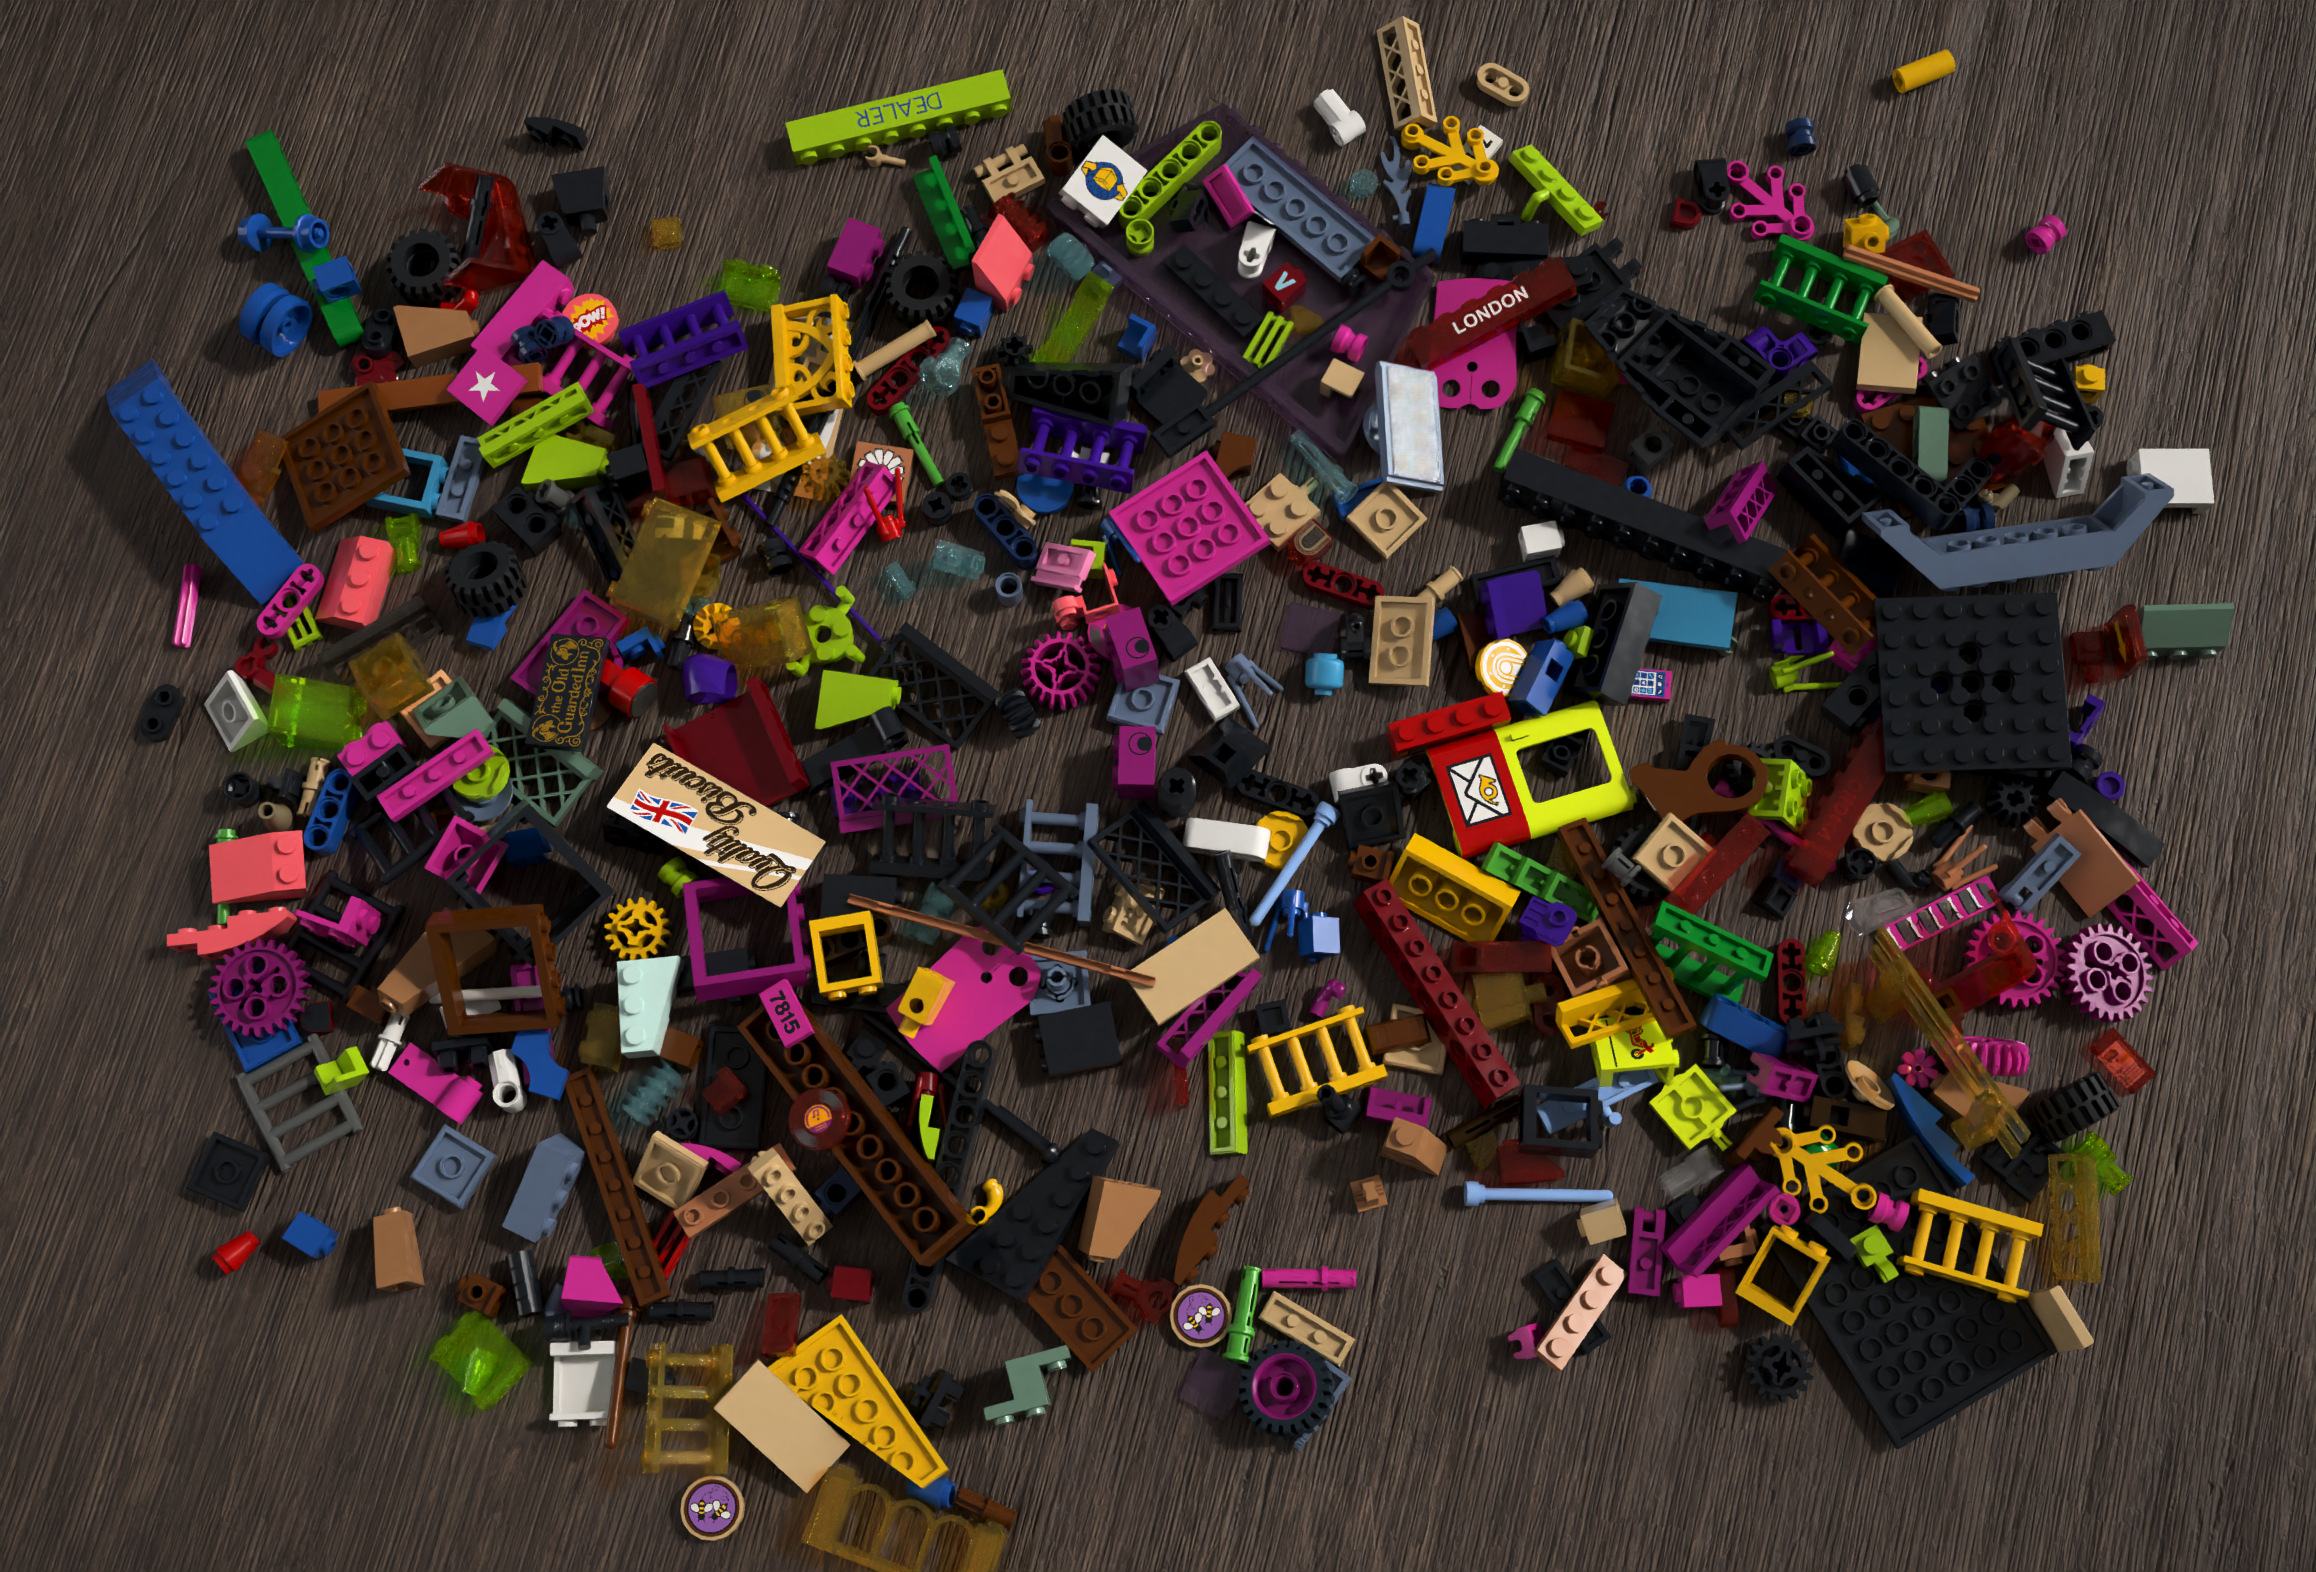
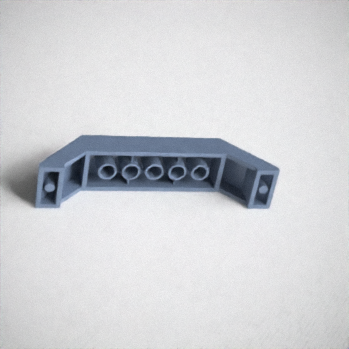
[1862,473,2174,591]

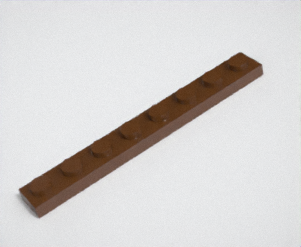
[1557,817,1697,1041]
[565,1066,672,1308]

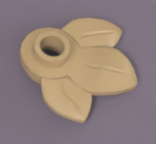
[994,489,1037,530]

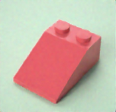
[971,213,1035,312]
[209,830,307,905]

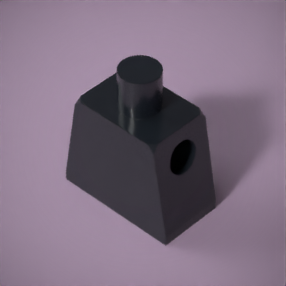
[551,166,610,237]

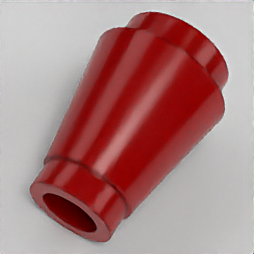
[439,521,486,549]
[211,1230,261,1275]

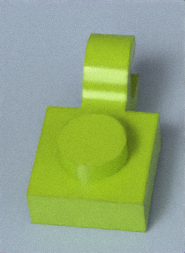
[1849,1224,1899,1283]

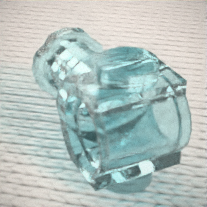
[918,337,972,397]

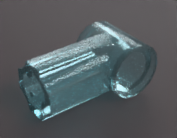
[909,882,957,947]

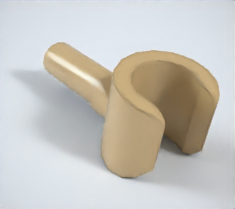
[865,145,906,167]

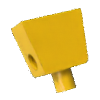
[897,967,956,1039]

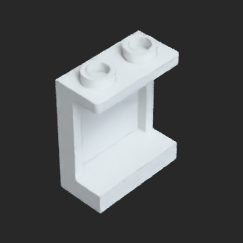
[2126,449,2214,514]
[549,1341,617,1427]

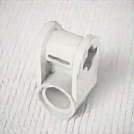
[1237,221,1276,280]
[1329,764,1388,805]

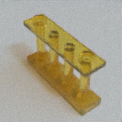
[640,1342,734,1474]

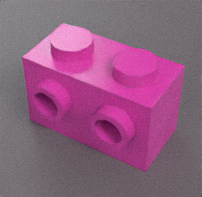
[337,720,412,777]

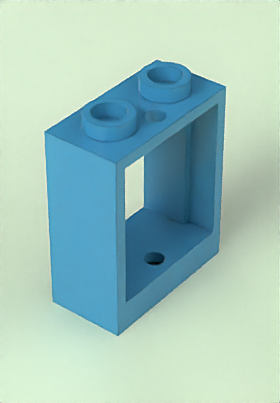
[365,448,450,520]

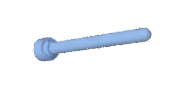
[1249,801,1341,927]
[1464,1181,1613,1206]

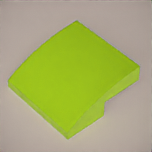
[918,1094,940,1167]

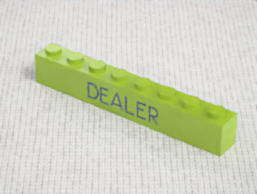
[785,69,1012,165]

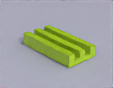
[1242,311,1294,369]
[271,587,324,652]

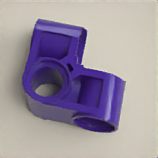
[1740,326,1819,382]

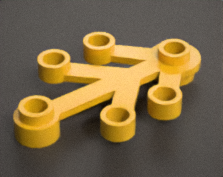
[1401,116,1499,187]
[1769,1124,1877,1214]

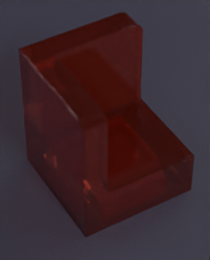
[702,1065,750,1117]

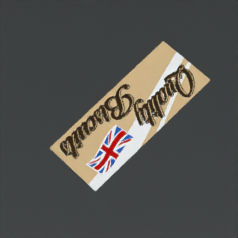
[607,743,825,907]

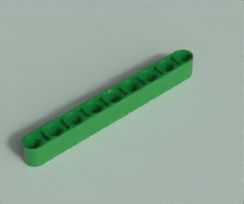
[245,129,365,348]

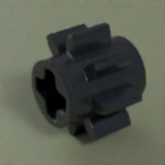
[997,332,1033,367]

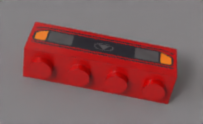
[1386,691,1511,760]

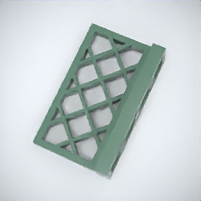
[482,698,603,827]

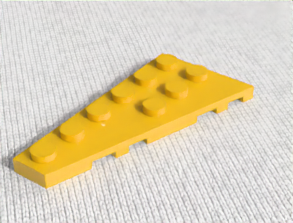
[767,1314,949,1489]

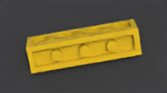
[1555,966,1675,1049]

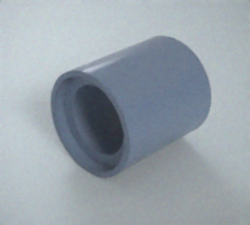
[995,572,1023,607]

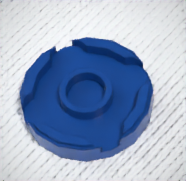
[1016,473,1074,515]

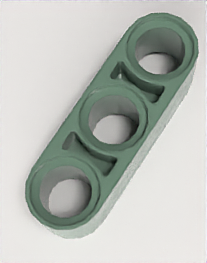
[1912,406,1949,486]

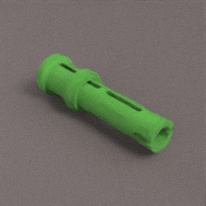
[1222,1266,1262,1364]

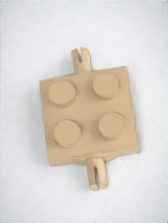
[1245,473,1321,552]

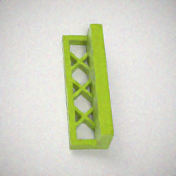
[477,381,595,468]

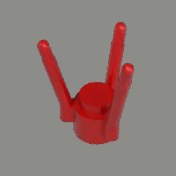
[863,467,906,542]

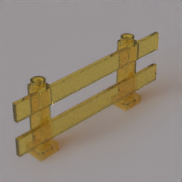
[1862,925,2031,1159]

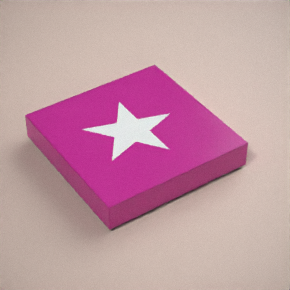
[446,345,528,426]

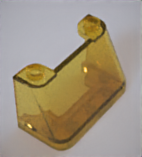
[606,496,722,633]

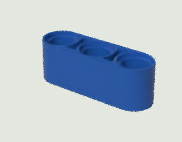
[1411,183,1456,264]
[303,769,360,857]
[1698,993,1787,1057]

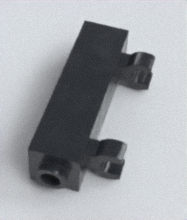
[670,948,758,1014]

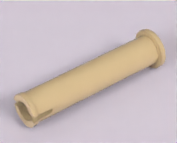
[1874,284,1943,359]
[853,320,936,381]

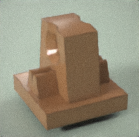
[1349,1175,1388,1213]

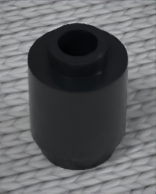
[1841,164,1880,208]

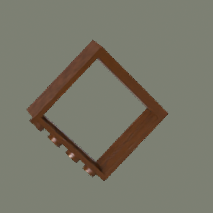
[425,904,566,1036]

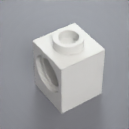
[1518,521,1565,562]

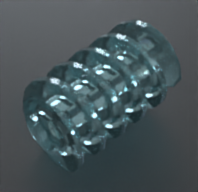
[617,1058,685,1126]

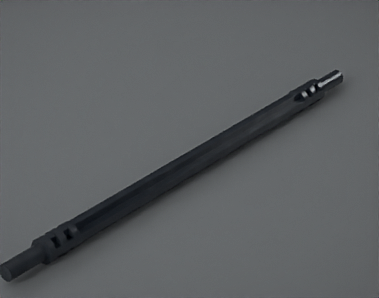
[764,226,912,527]

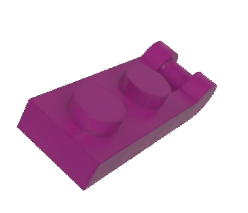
[1626,1206,1666,1297]

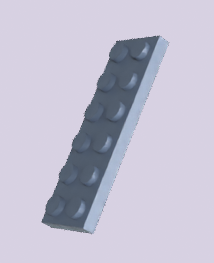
[1225,136,1375,283]

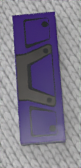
[829,771,922,820]

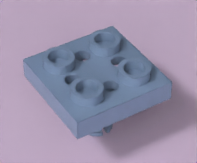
[1027,950,1091,1017]

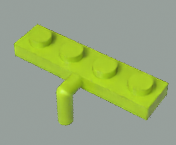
[1508,144,1604,236]

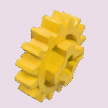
[604,897,672,961]

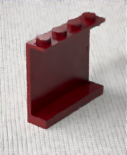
[662,676,810,808]

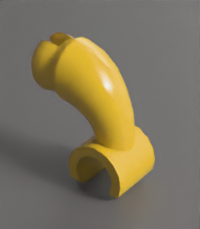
[970,1178,1003,1227]

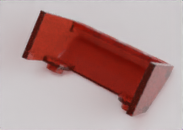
[418,162,537,291]
[1883,889,2037,1021]

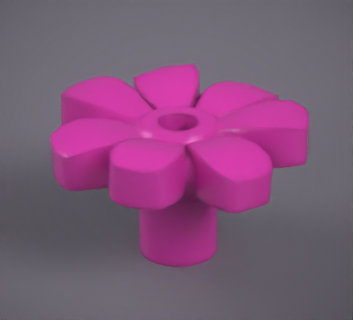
[1897,1049,1938,1089]

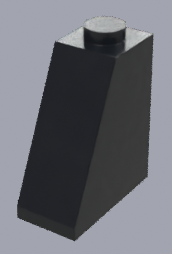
[820,874,904,919]

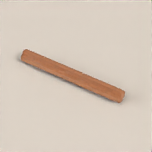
[1842,244,1980,303]

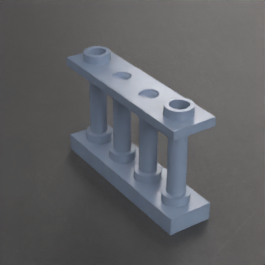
[1013,799,1099,927]

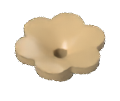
[1180,349,1215,384]

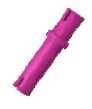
[1262,1266,1356,1291]

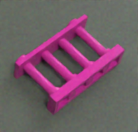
[508,309,634,431]

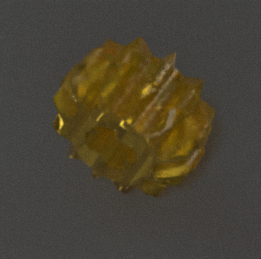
[800,453,850,502]

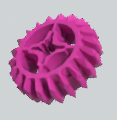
[1021,631,1100,711]
[1942,1035,2030,1077]

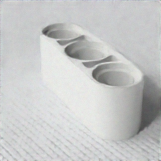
[1182,818,1271,862]

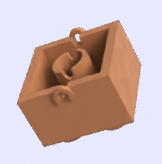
[1547,918,1633,998]

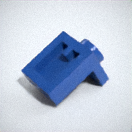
[616,626,666,661]

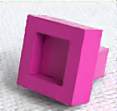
[1508,1322,1544,1360]

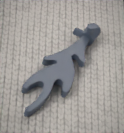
[1381,136,1411,229]

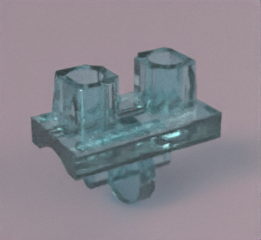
[929,539,986,581]

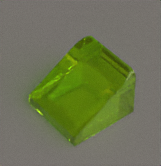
[592,1240,629,1282]

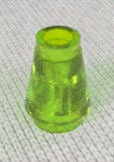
[1904,791,1953,826]
[1805,930,1842,976]
[461,1347,497,1397]

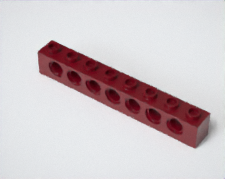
[1353,879,1520,1108]

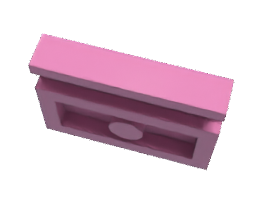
[1031,542,1096,593]

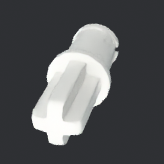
[370,1012,411,1071]

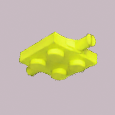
[1648,1064,1737,1152]

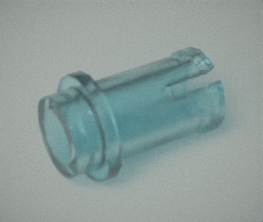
[883,562,917,601]

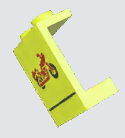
[1590,1014,1679,1087]

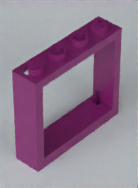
[682,877,812,1002]

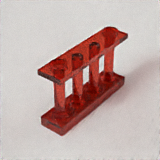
[1654,812,1771,915]

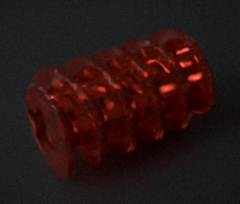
[988,192,1049,253]

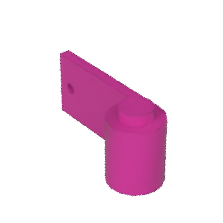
[388,1042,484,1124]

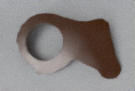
[1630,739,1768,827]

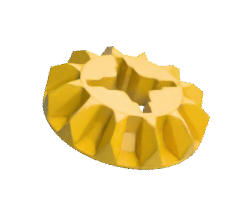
[693,603,741,650]

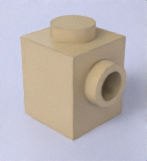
[1577,1198,1627,1245]

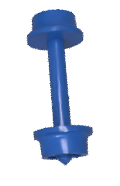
[238,213,330,253]

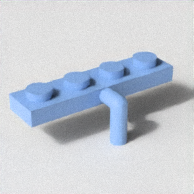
[1536,1069,1658,1136]

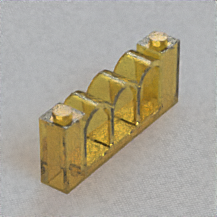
[800,1463,1009,1572]

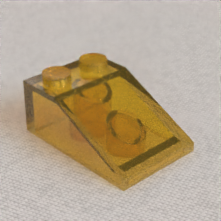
[710,595,814,670]

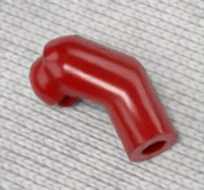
[440,289,479,316]

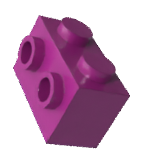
[827,217,885,289]

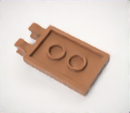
[2023,798,2141,918]

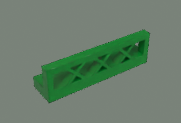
[912,155,977,274]

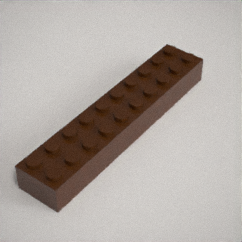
[737,992,978,1267]

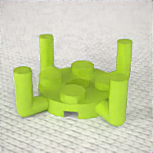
[776,586,865,678]

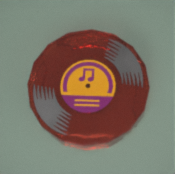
[788,1087,851,1151]

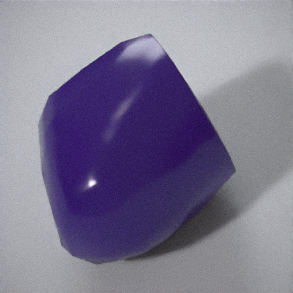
[682,653,738,704]

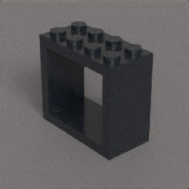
[443,799,614,968]

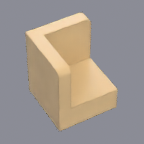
[1319,358,1365,398]

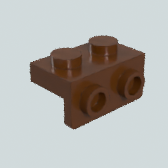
[690,497,743,570]

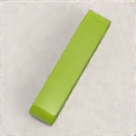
[1118,121,1222,230]

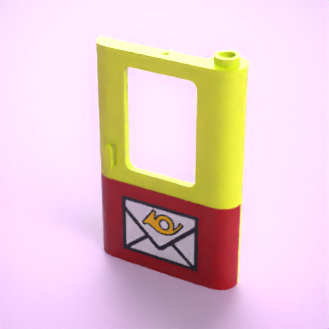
[1425,700,1637,859]

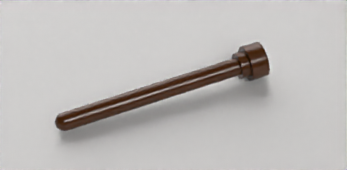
[604,1296,641,1449]

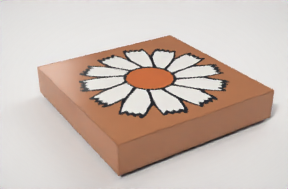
[849,441,915,507]

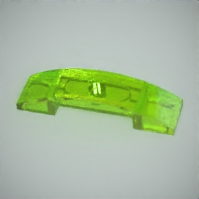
[1031,271,1114,363]

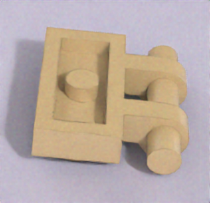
[973,144,1045,208]

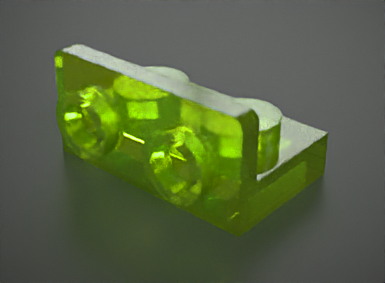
[719,259,782,312]

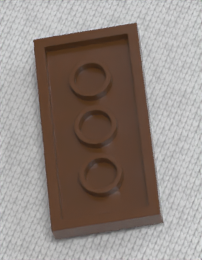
[1026,1244,1138,1373]

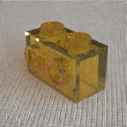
[579,1002,622,1073]

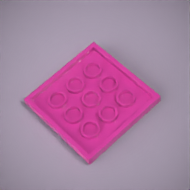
[1108,450,1271,606]

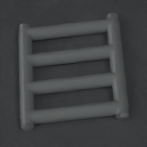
[235,1033,364,1174]

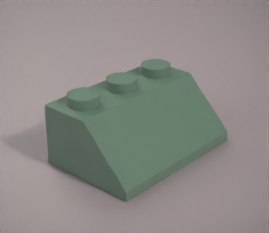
[2124,603,2234,661]

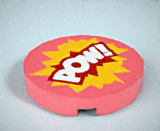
[562,294,619,350]

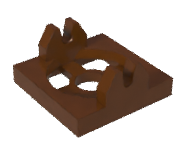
[1724,1107,1784,1168]

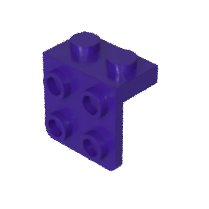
[1479,570,1547,640]

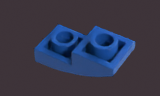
[466,603,519,651]

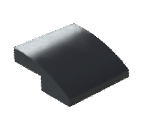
[1980,1113,2070,1204]

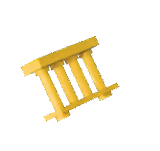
[687,384,826,503]
[1246,1005,1388,1119]
[1896,1188,2044,1303]

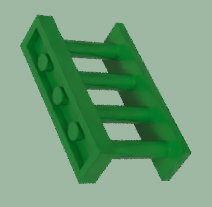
[1752,233,1888,344]
[1649,900,1774,1004]

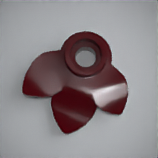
[351,351,406,386]

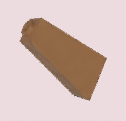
[377,907,497,1017]

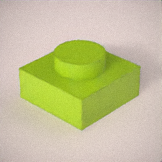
[1563,626,1594,660]

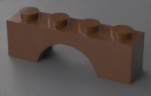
[1213,431,1258,483]

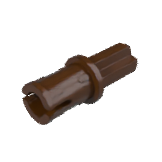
[954,1487,1018,1531]

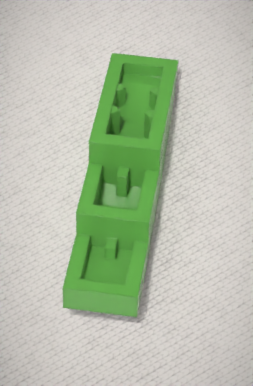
[1481,842,1599,923]

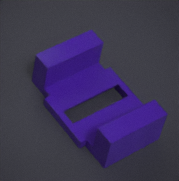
[1769,619,1829,656]
[2069,694,2105,755]

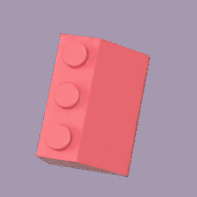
[315,536,398,634]

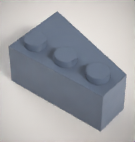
[502,1133,588,1243]

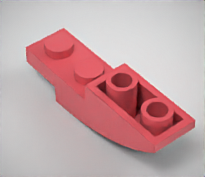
[167,907,297,961]

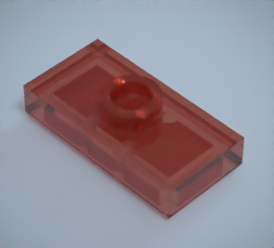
[1565,440,1629,486]

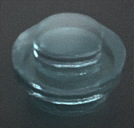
[1350,169,1378,197]

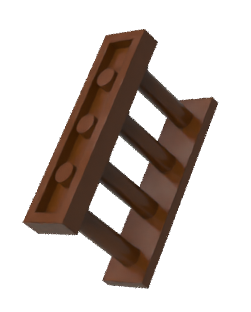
[1768,534,1877,656]

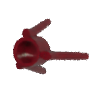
[904,1072,948,1138]

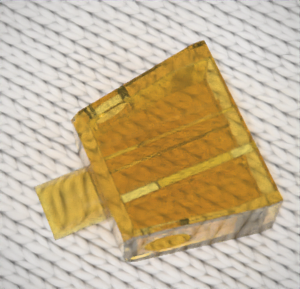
[1472,972,1547,1035]

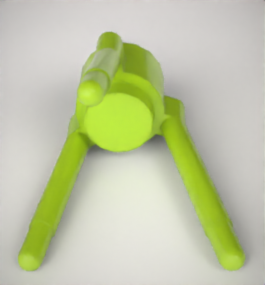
[1769,650,1842,693]

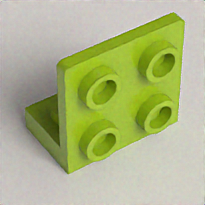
[1748,758,1812,834]

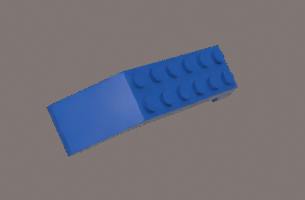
[105,359,308,607]

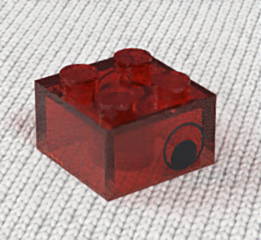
[1977,413,2057,484]

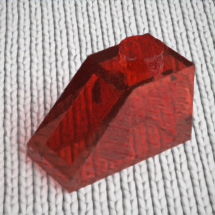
[1495,1139,1565,1187]

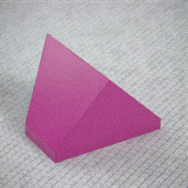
[561,1255,623,1318]

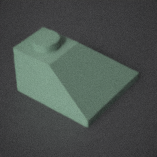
[412,675,493,738]

